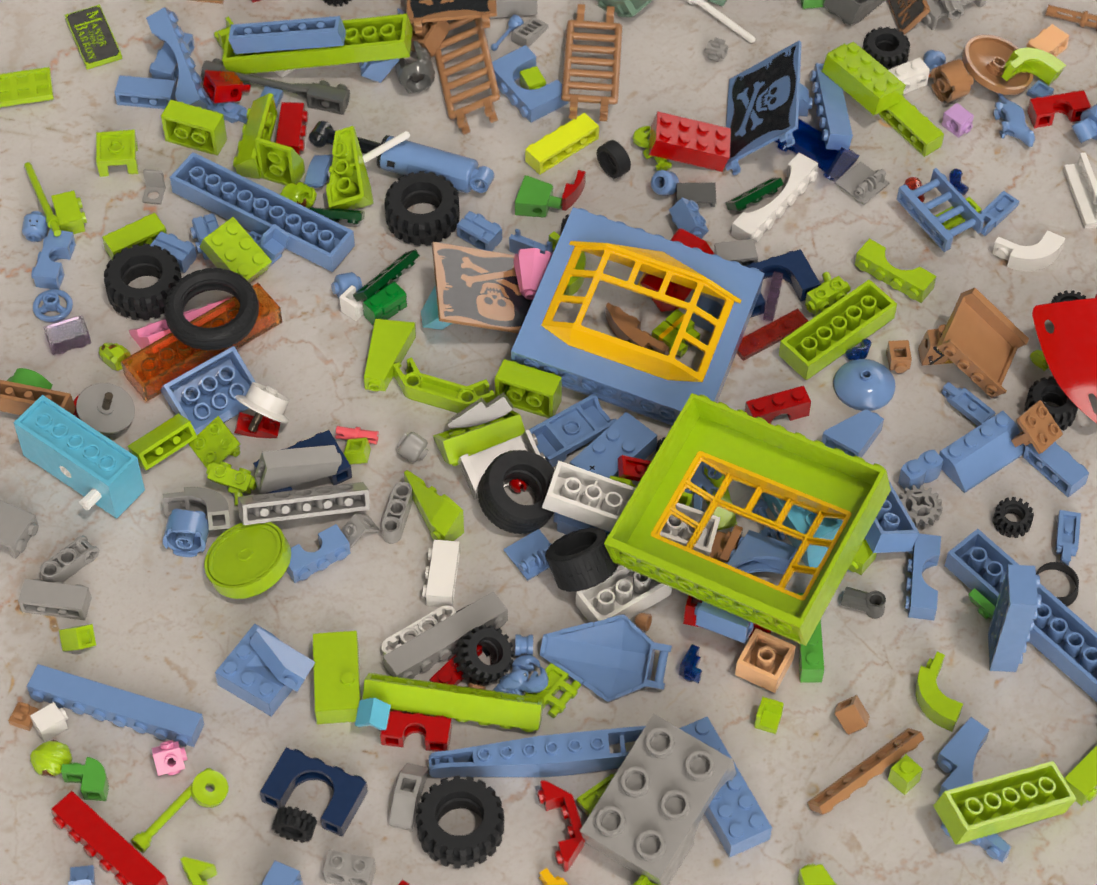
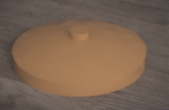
[962,35,1034,95]

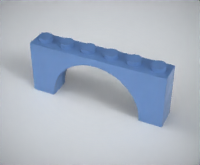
[694,530,797,643]

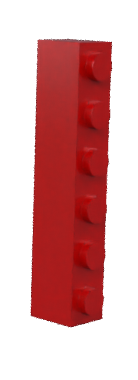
[51,791,168,885]

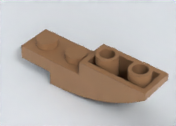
[605,302,669,356]

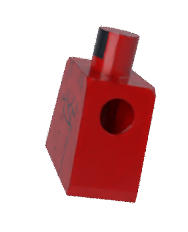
[203,70,251,103]

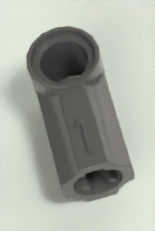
[841,587,886,619]

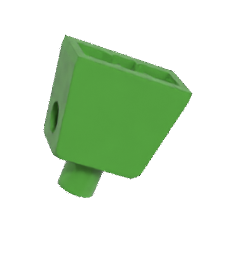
[515,175,562,218]

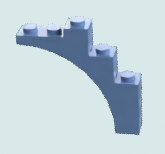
[936,717,1011,863]

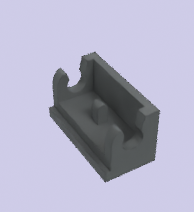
[676,183,716,207]

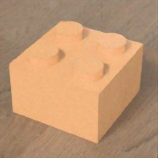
[735,628,796,693]

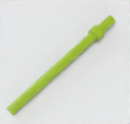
[24,162,61,236]

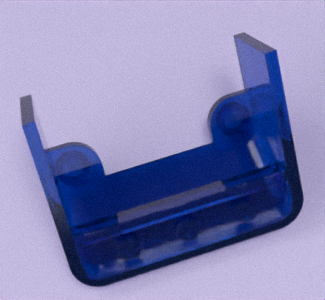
[774,118,860,181]

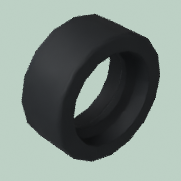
[596,140,631,179]

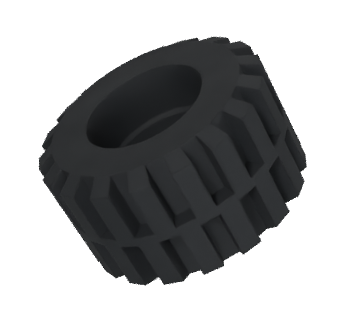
[862,27,910,70]
[1024,376,1078,431]
[453,625,515,685]

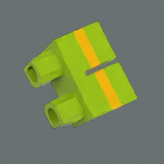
[651,309,700,357]

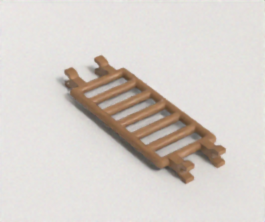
[561,4,622,121]
[435,18,500,135]

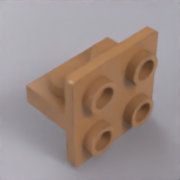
[1011,400,1063,454]
[709,525,743,563]

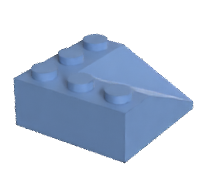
[215,623,293,717]

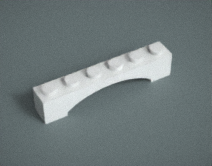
[731,153,818,243]

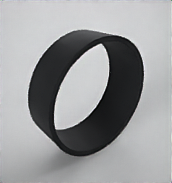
[1036,562,1079,606]

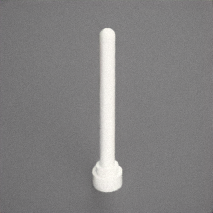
[686,0,756,43]
[327,131,410,178]

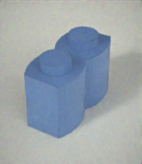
[898,450,943,490]

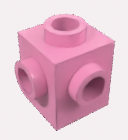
[152,740,187,776]

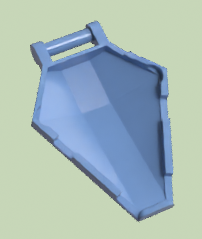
[540,614,672,702]

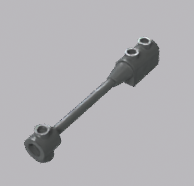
[201,58,350,115]

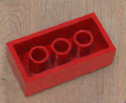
[649,111,731,172]

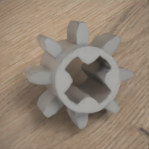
[706,37,728,62]

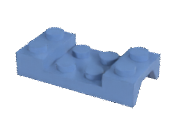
[529,393,617,467]

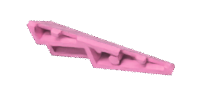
[129,297,234,353]

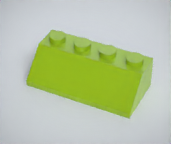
[233,93,278,179]
[433,410,525,466]

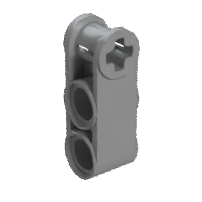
[40,535,100,583]

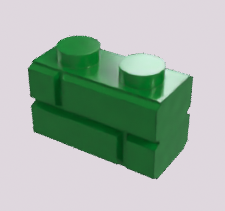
[362,282,407,326]

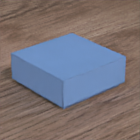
[1027,80,1054,98]

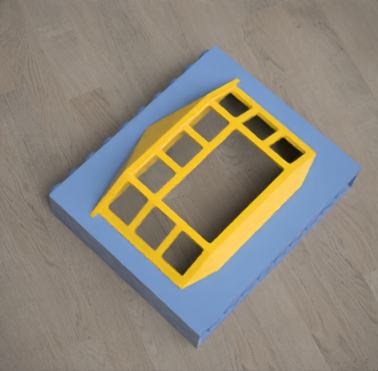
[511,207,764,426]

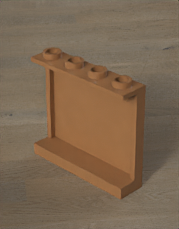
[937,287,1029,398]

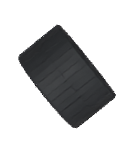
[545,528,618,592]

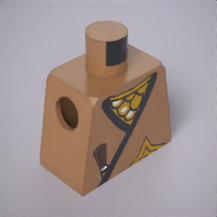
[918,324,953,366]

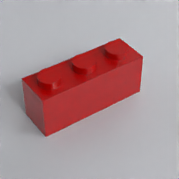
[276,102,308,156]

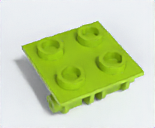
[188,416,241,468]

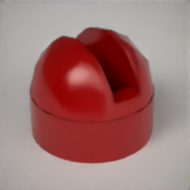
[509,479,528,494]

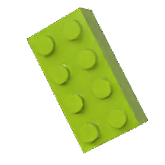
[822,41,906,115]

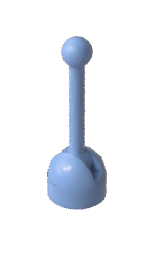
[491,15,524,51]

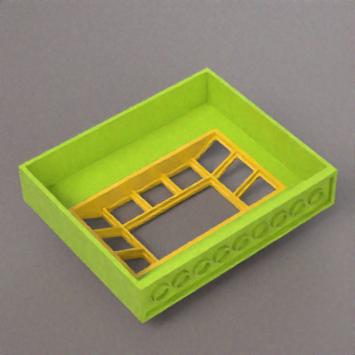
[604,393,891,646]

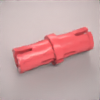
[335,426,379,445]

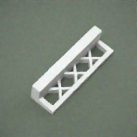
[1063,152,1097,229]

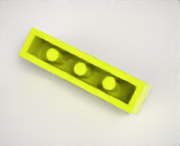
[525,112,599,175]

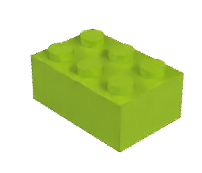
[161,100,227,156]
[200,217,272,283]
[495,359,562,418]

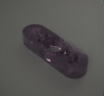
[763,271,784,322]

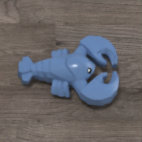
[493,655,549,695]

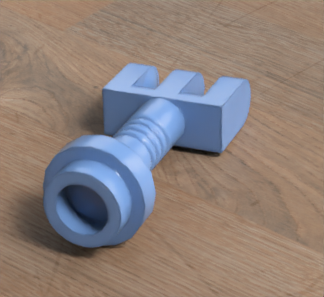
[752,499,785,540]

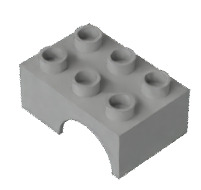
[580,714,737,885]

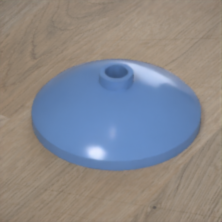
[834,359,895,411]

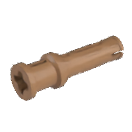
[1046,4,1097,31]

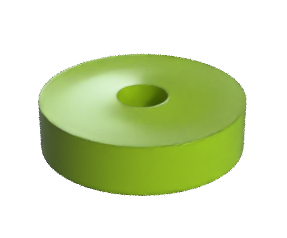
[191,770,228,808]

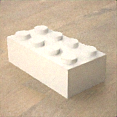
[576,566,672,622]

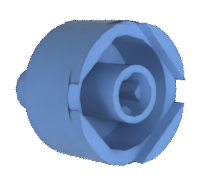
[163,509,209,557]

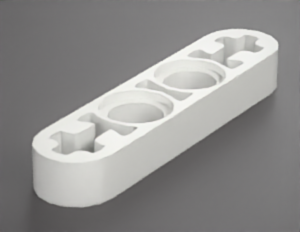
[382,605,456,656]

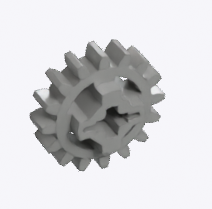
[899,485,943,528]

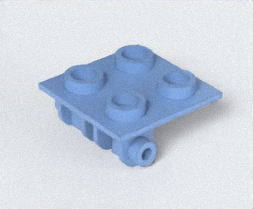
[503,529,552,581]

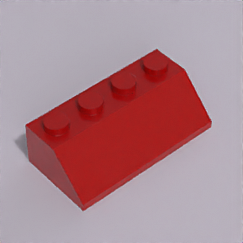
[640,228,714,312]

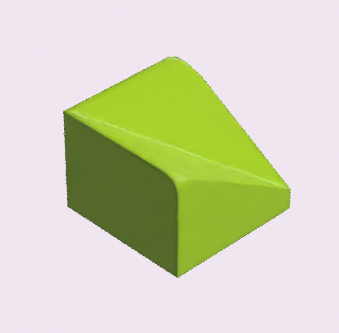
[344,438,371,464]

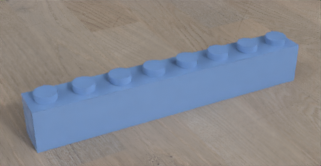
[27,664,205,747]

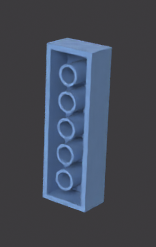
[988,565,1041,672]
[679,716,772,858]

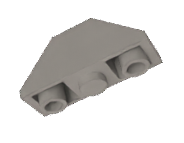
[389,763,429,830]

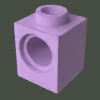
[942,103,974,138]

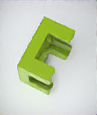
[96,130,138,177]

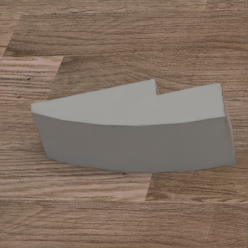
[448,392,513,428]

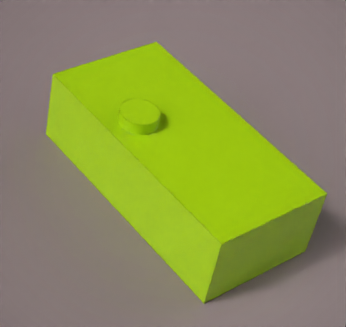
[313,631,361,724]

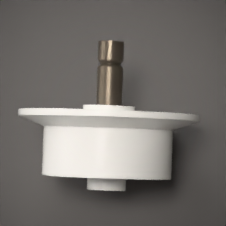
[235,382,290,432]

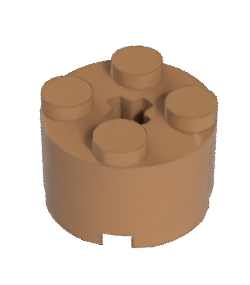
[930,59,974,103]

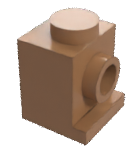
[886,340,912,373]

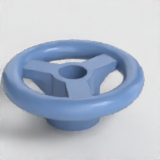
[33,289,73,322]

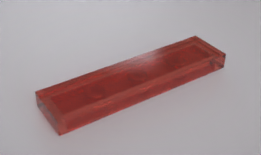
[737,308,808,361]

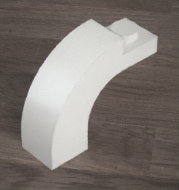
[992,230,1066,271]

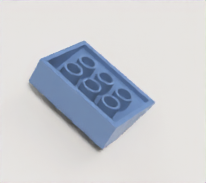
[160,346,256,435]

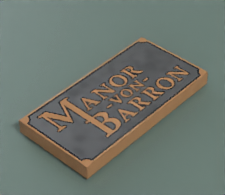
[888,0,931,35]

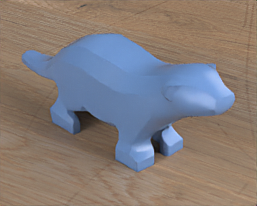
[993,93,1035,147]

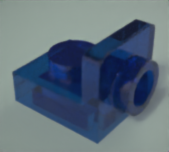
[679,644,702,683]

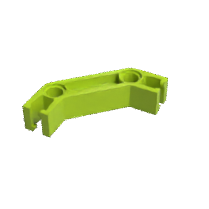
[393,357,495,413]

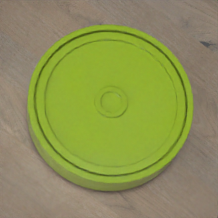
[204,522,291,599]

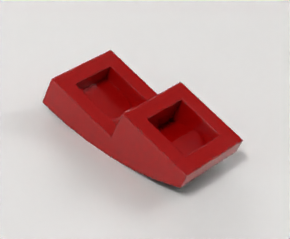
[562,170,586,211]
[234,412,281,438]

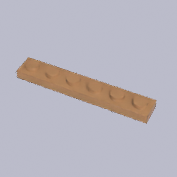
[807,728,925,814]

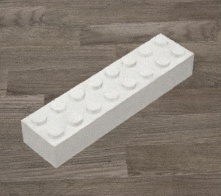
[542,460,720,556]

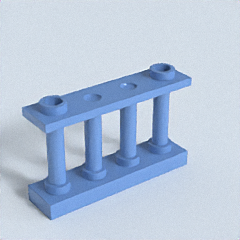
[896,168,985,252]

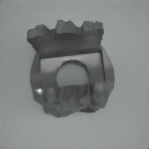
[395,40,435,93]

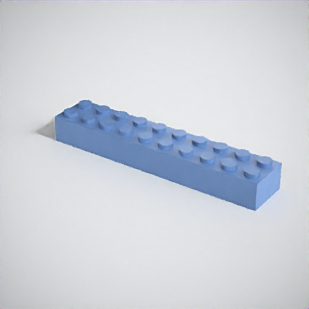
[170,152,355,272]
[944,529,1097,702]

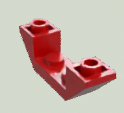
[537,780,585,872]

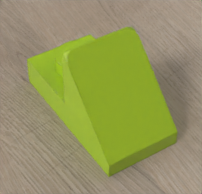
[180,856,217,885]

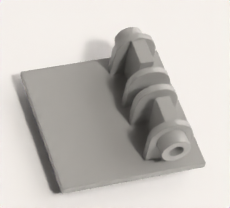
[835,162,890,204]

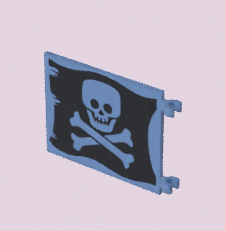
[726,41,802,176]

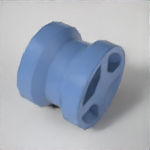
[515,634,533,656]

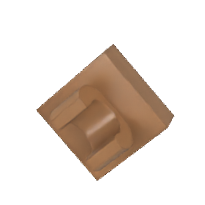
[8,702,39,731]

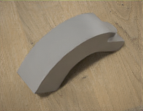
[163,487,230,530]

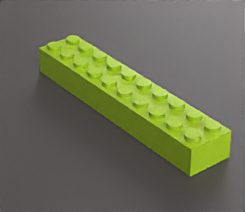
[222,14,413,74]

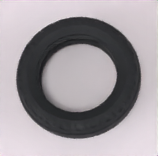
[165,268,259,350]

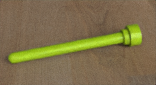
[130,768,212,853]

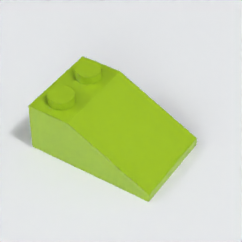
[255,137,305,186]

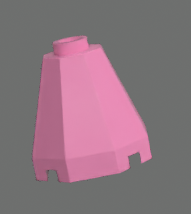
[513,248,553,300]

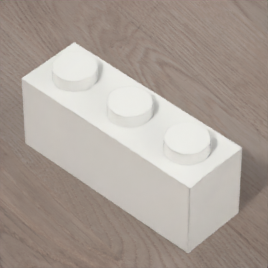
[423,540,460,607]

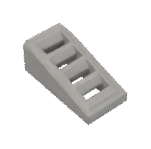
[512,17,549,47]

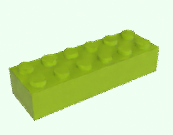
[779,279,897,381]
[933,761,1076,845]

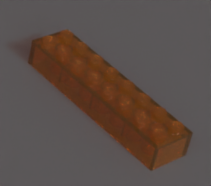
[121,283,282,402]

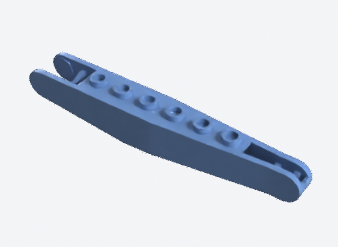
[428,726,645,778]

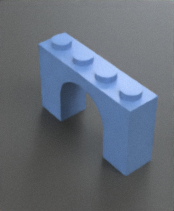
[492,45,568,123]

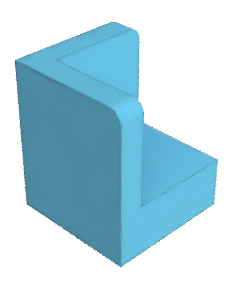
[355,698,391,731]

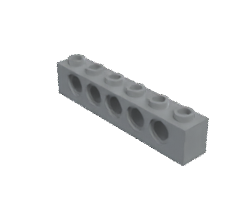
[238,482,370,525]

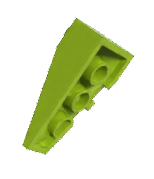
[326,126,374,209]
[404,470,464,541]

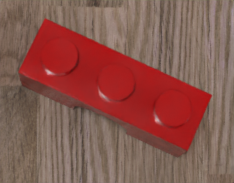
[1027,90,1091,128]
[745,385,811,424]
[380,710,452,752]

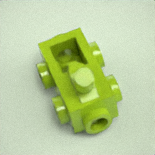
[805,272,851,316]
[206,461,257,506]

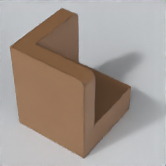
[834,695,870,734]

